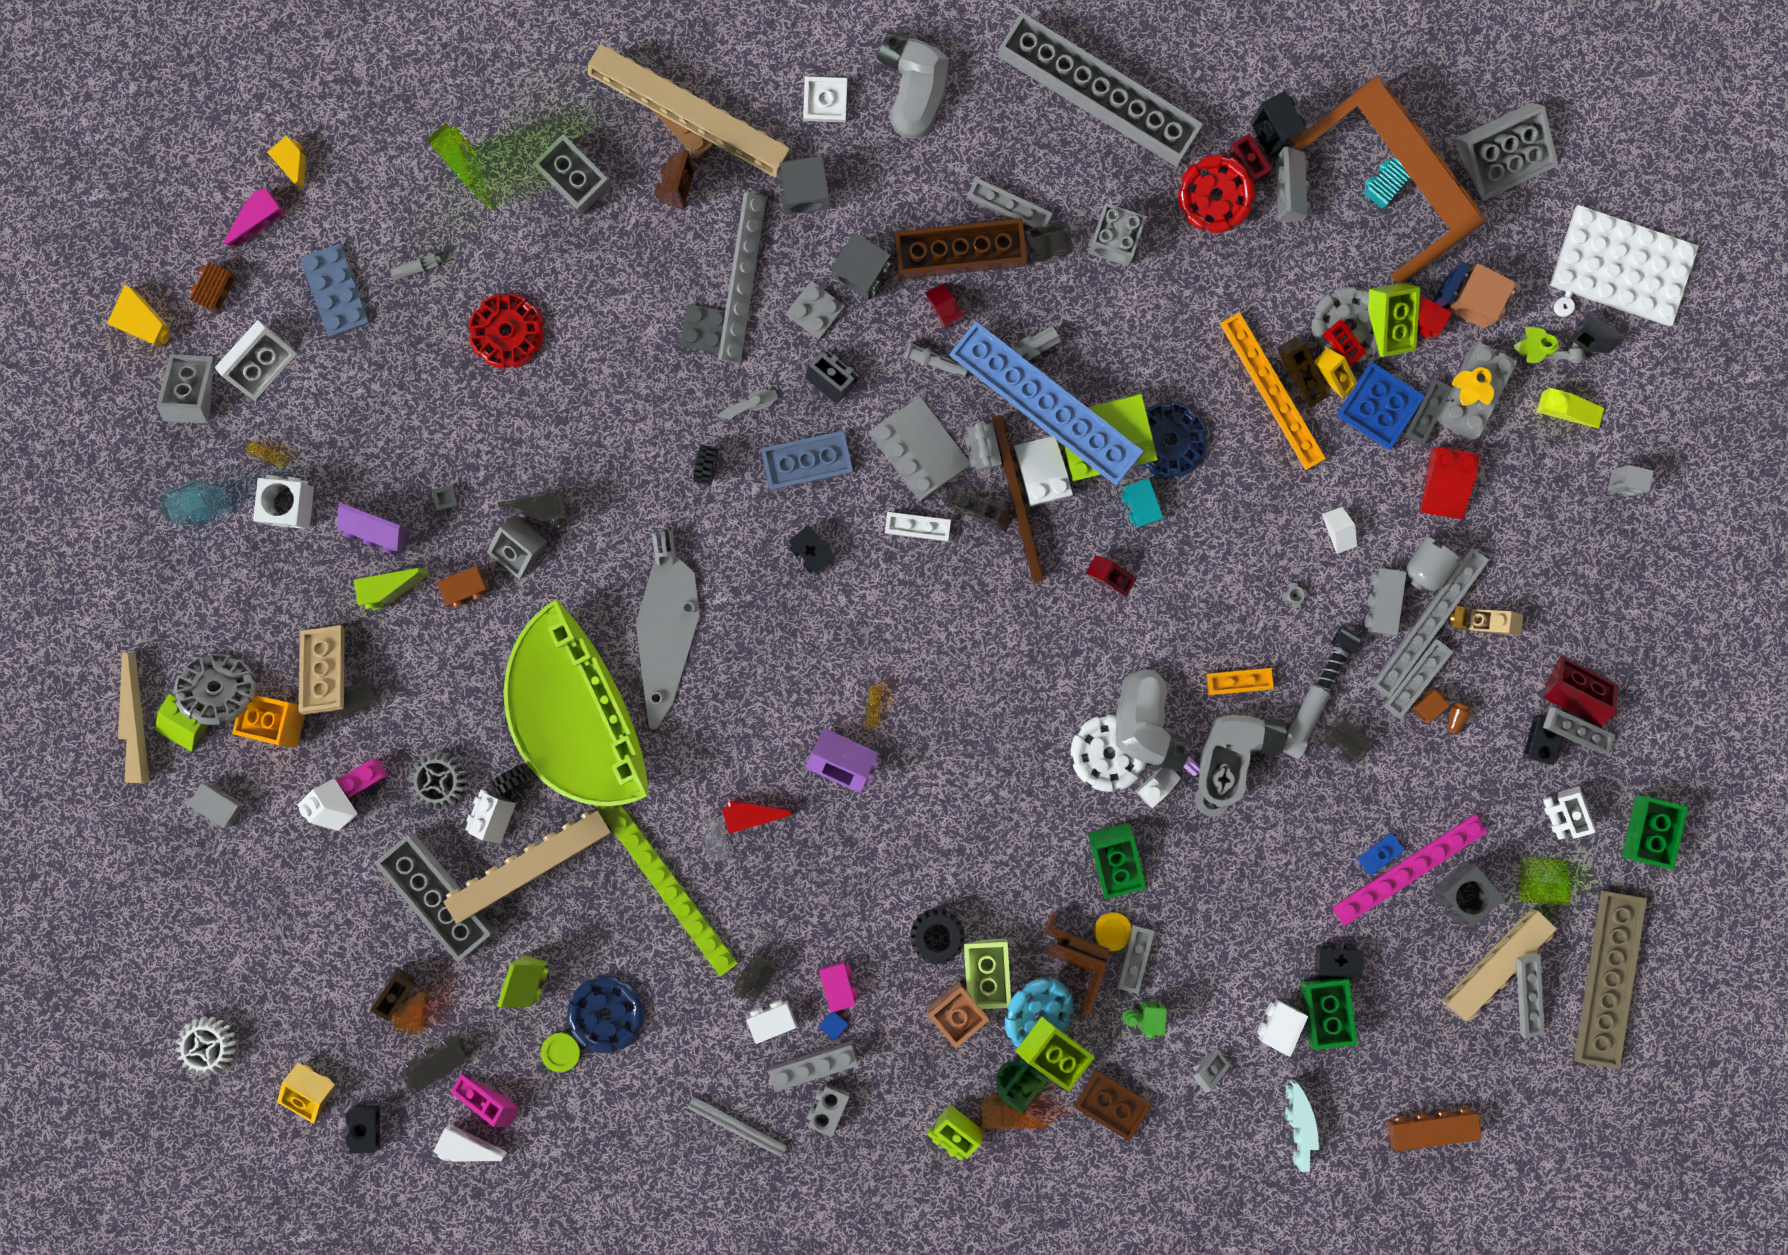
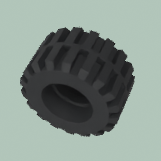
[910,908,965,965]

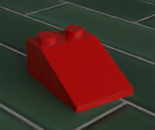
[1420,447,1480,520]

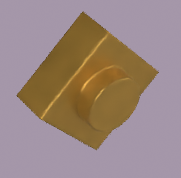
[1451,606,1470,631]

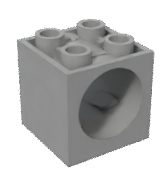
[1088,203,1146,266]

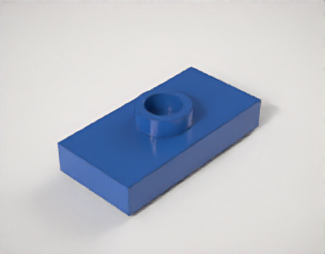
[1356,833,1405,876]

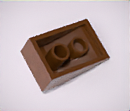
[655,150,695,209]

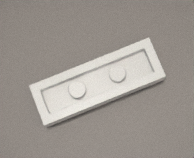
[885,512,951,542]

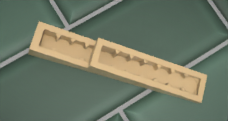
[118,653,150,783]

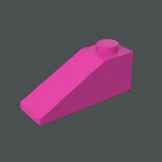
[224,188,286,249]
[451,1074,519,1127]

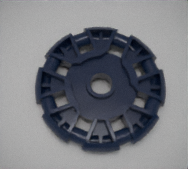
[1140,402,1208,478]
[567,975,645,1053]

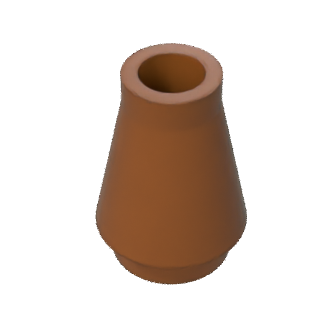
[1446,701,1471,735]

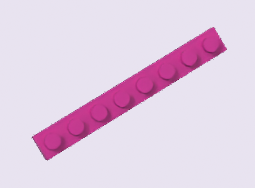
[1332,814,1488,926]

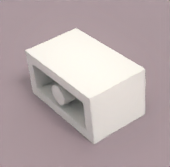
[746,999,797,1044]

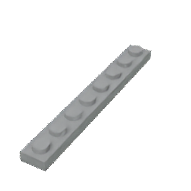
[718,192,767,364]
[1370,548,1489,698]

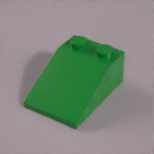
[1087,823,1146,899]

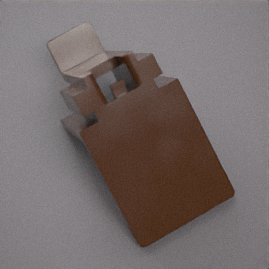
[1044,912,1110,1019]

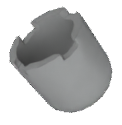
[1406,536,1462,591]

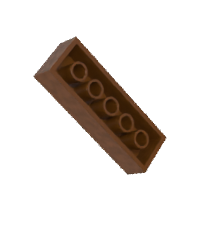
[894,218,1027,280]

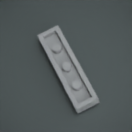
[966,178,1053,234]
[1382,639,1453,719]
[1543,707,1615,755]
[1516,952,1545,1039]

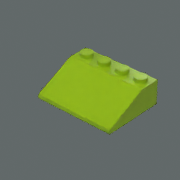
[1065,394,1157,481]

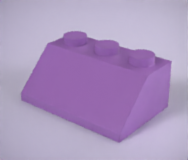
[337,503,411,555]

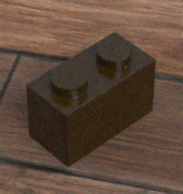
[370,967,415,1022]

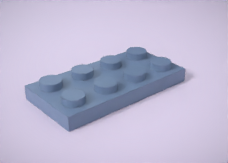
[300,243,370,338]
[761,430,853,491]

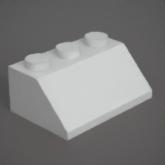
[215,320,297,401]

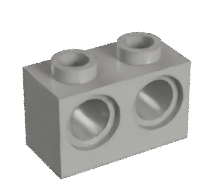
[1608,465,1654,496]
[806,1083,850,1137]

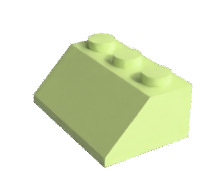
[964,938,1011,1009]

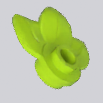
[1513,327,1559,363]

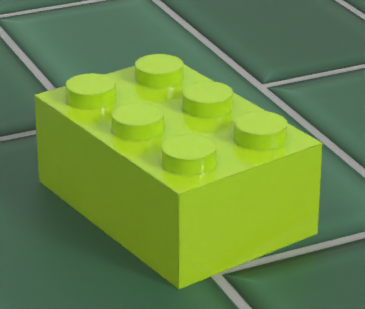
[1015,1017,1095,1092]

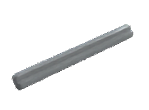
[688,1097,786,1157]

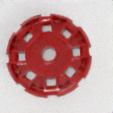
[1178,154,1256,233]
[468,293,545,369]

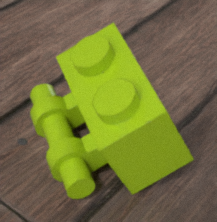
[926,1105,984,1160]

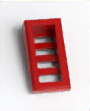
[1322,319,1367,367]

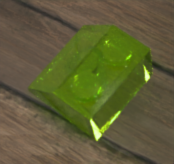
[1518,857,1571,906]

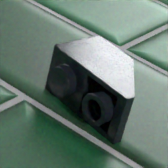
[1570,313,1625,353]

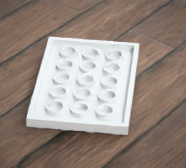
[1549,205,1699,326]

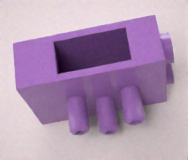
[805,728,879,793]

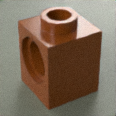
[1411,690,1449,723]

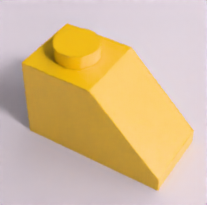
[267,136,306,189]
[1314,348,1357,399]

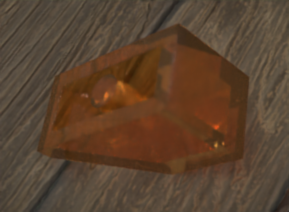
[391,988,430,1035]

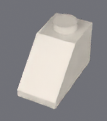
[1135,767,1181,808]

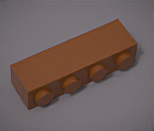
[1387,1107,1482,1151]

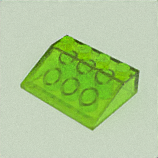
[426,122,493,211]

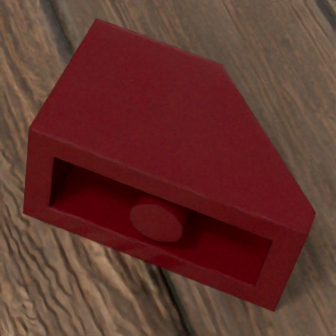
[925,283,964,330]
[1086,555,1137,597]

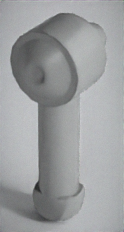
[1544,342,1585,364]

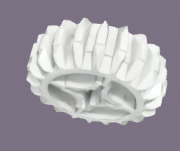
[175,1016,237,1076]

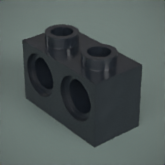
[1522,717,1564,766]

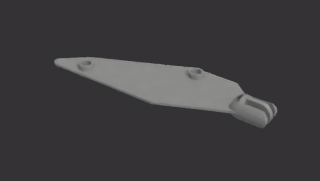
[636,530,700,729]

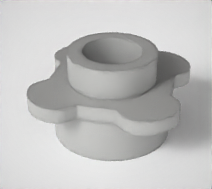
[1282,583,1308,608]

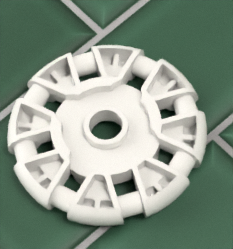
[1071,714,1147,792]

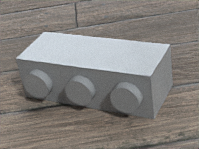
[1365,568,1406,636]

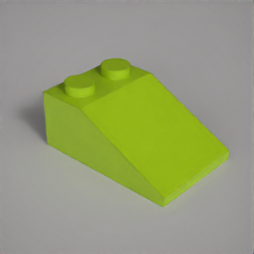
[1368,283,1420,357]
[353,568,429,610]
[497,955,550,1008]

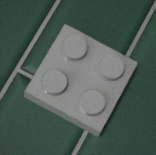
[785,281,845,340]

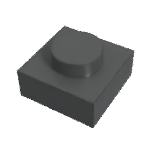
[432,485,459,511]

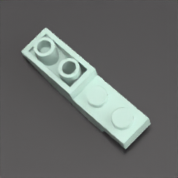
[1285,1080,1319,1172]

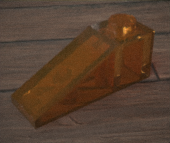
[980,1097,1048,1129]

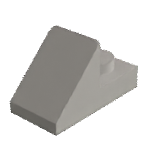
[1193,1049,1230,1093]

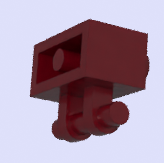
[1219,133,1272,186]

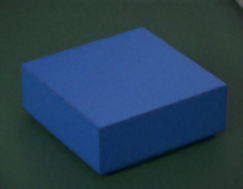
[818,1012,849,1041]

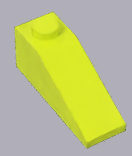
[1537,388,1604,429]

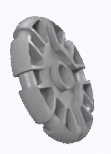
[1312,287,1378,363]
[174,654,256,725]

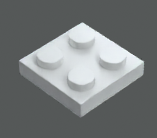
[803,77,847,123]

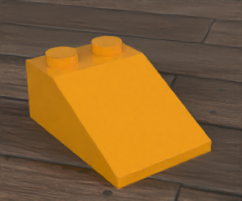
[232,695,305,748]

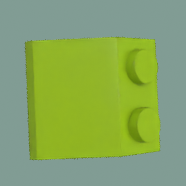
[155,694,208,752]

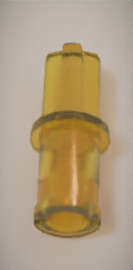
[245,440,289,468]
[865,685,883,728]

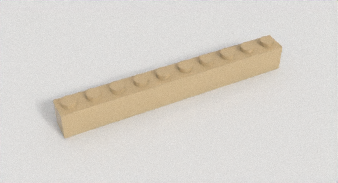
[588,44,790,178]

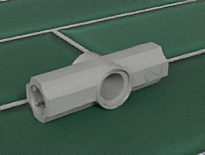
[1011,326,1061,363]

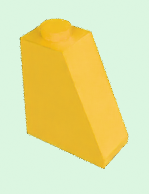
[107,285,170,347]

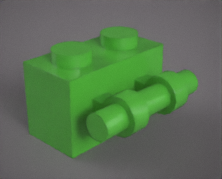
[1122,1000,1167,1038]

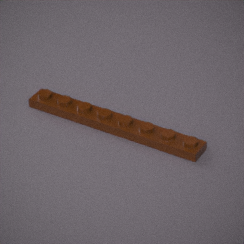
[991,415,1045,584]

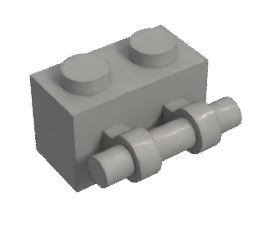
[964,423,1002,472]

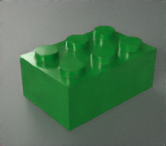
[1621,795,1688,870]
[1300,976,1358,1050]

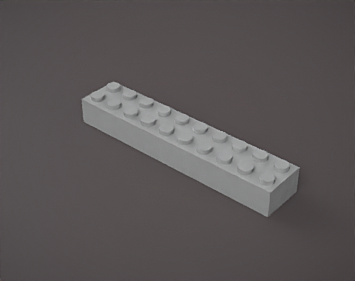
[998,12,1203,167]

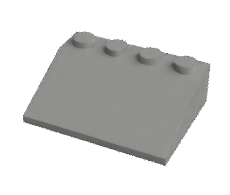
[1455,103,1558,201]
[869,397,970,503]

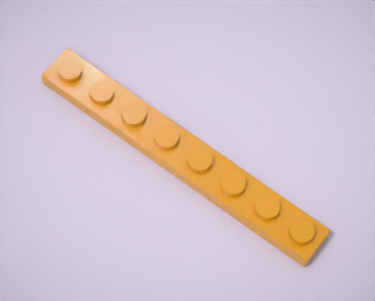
[1220,312,1326,470]

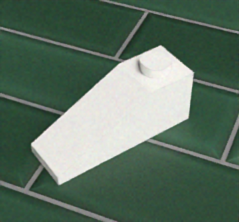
[433,1124,507,1161]

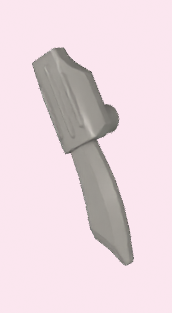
[718,389,778,420]

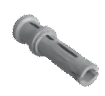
[904,341,967,378]

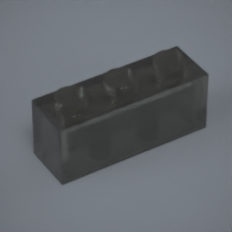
[399,1034,472,1095]

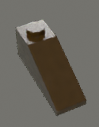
[1277,337,1328,407]

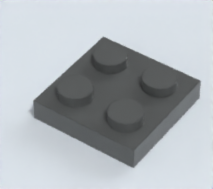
[679,304,725,354]

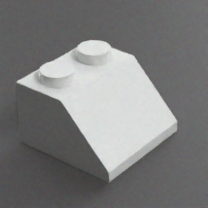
[298,778,358,831]
[1257,999,1308,1057]

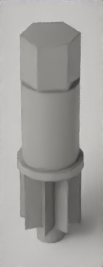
[390,254,442,280]

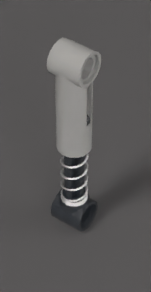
[1282,626,1361,760]

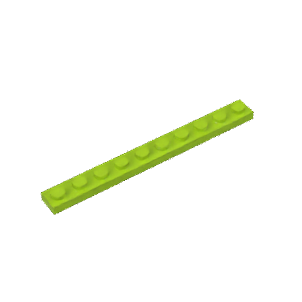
[594,805,738,977]

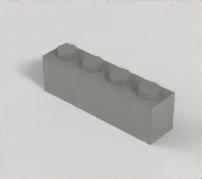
[768,1041,858,1092]

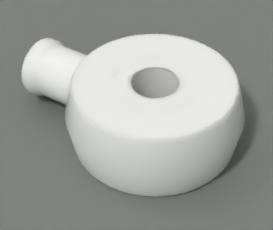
[1554,291,1575,317]

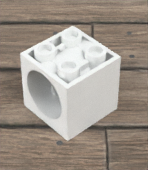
[253,475,314,529]

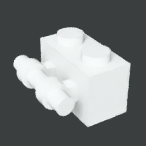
[1543,786,1595,839]
[465,789,516,844]

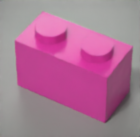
[336,758,389,799]
[819,961,859,1013]

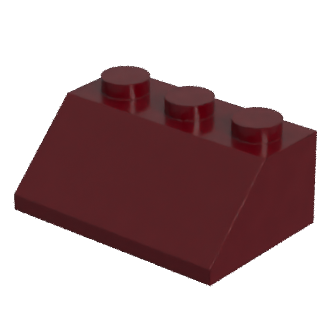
[1544,655,1618,728]

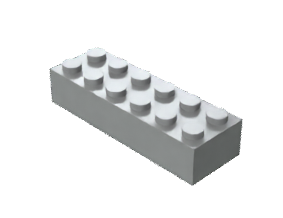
[374,833,496,963]

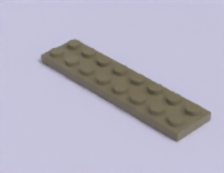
[1574,890,1647,1070]

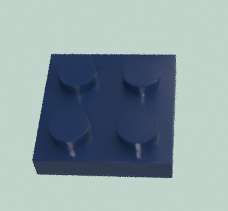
[1432,262,1470,308]

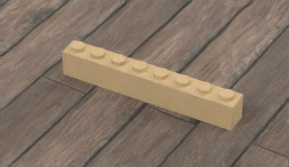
[443,809,611,924]

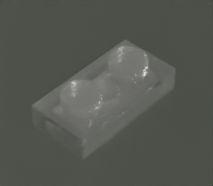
[702,816,729,862]

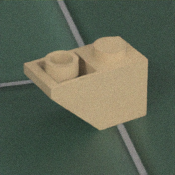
[1469,609,1523,636]

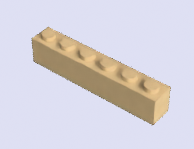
[1442,909,1557,1022]

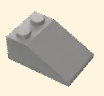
[157,354,213,423]

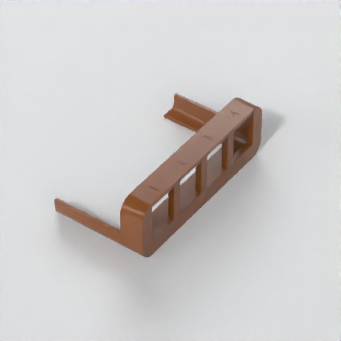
[1295,75,1488,283]

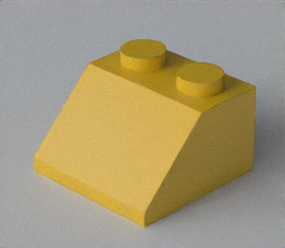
[277,1063,335,1124]

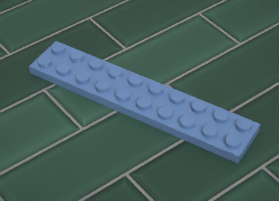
[949,321,1144,487]

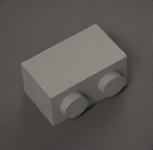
[188,782,245,829]

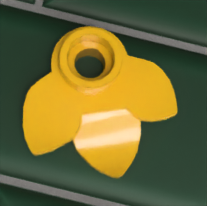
[1452,367,1494,406]

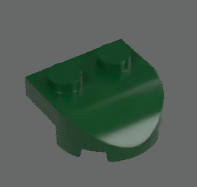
[996,1060,1048,1115]

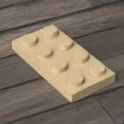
[299,625,345,715]

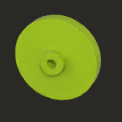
[541,1032,580,1072]

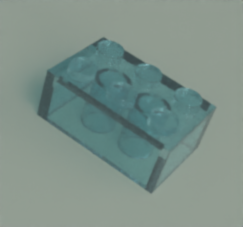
[158,479,232,528]

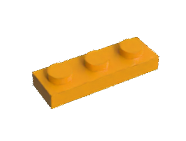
[1206,668,1274,695]

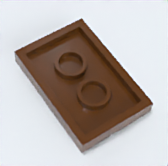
[1073,1069,1152,1142]

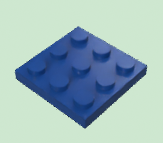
[1335,361,1425,450]

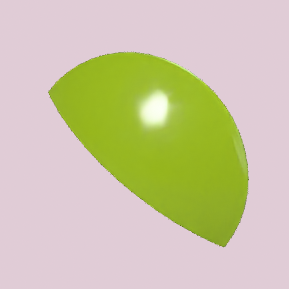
[504,599,649,806]

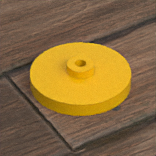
[1094,912,1131,951]

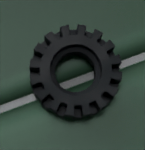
[693,444,719,486]
[489,764,532,797]

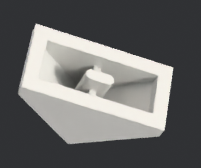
[1322,507,1357,554]

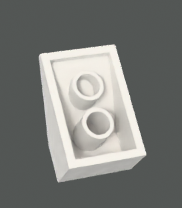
[1014,436,1073,508]

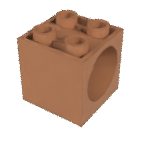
[1446,263,1516,329]
[927,980,989,1049]

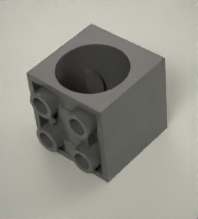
[777,156,830,215]
[831,232,892,300]
[1431,862,1505,928]

